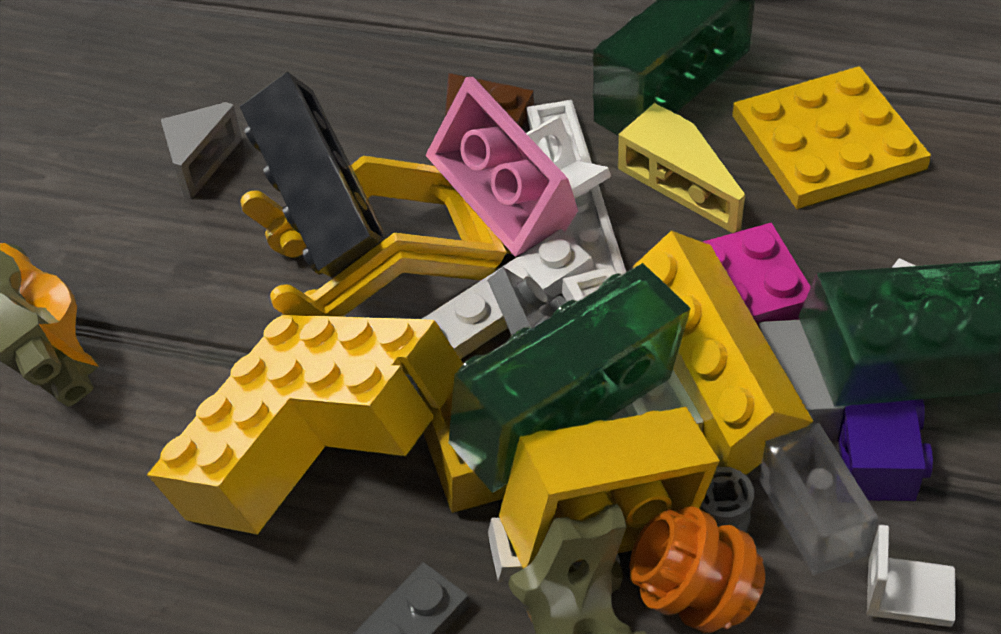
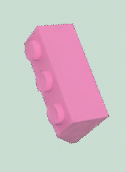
[425,77,578,257]

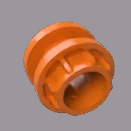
[630,506,765,633]

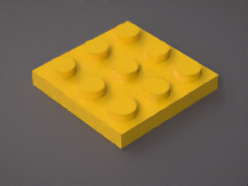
[733,66,931,209]

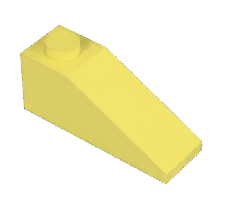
[618,103,745,233]

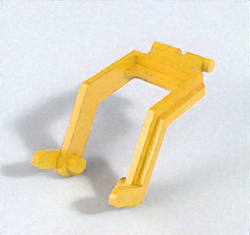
[240,156,512,317]

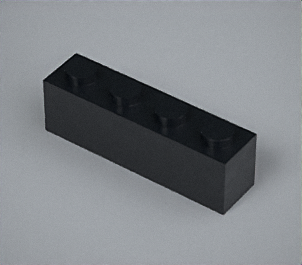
[239,72,388,278]

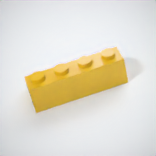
[631,231,814,475]

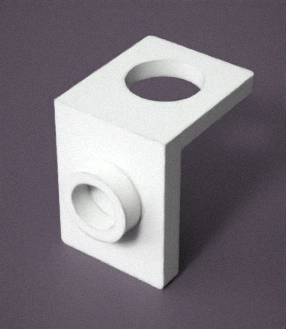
[526,117,611,198]
[867,525,955,627]

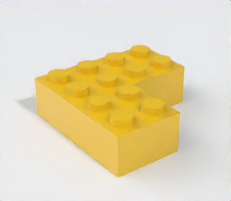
[147,315,468,534]

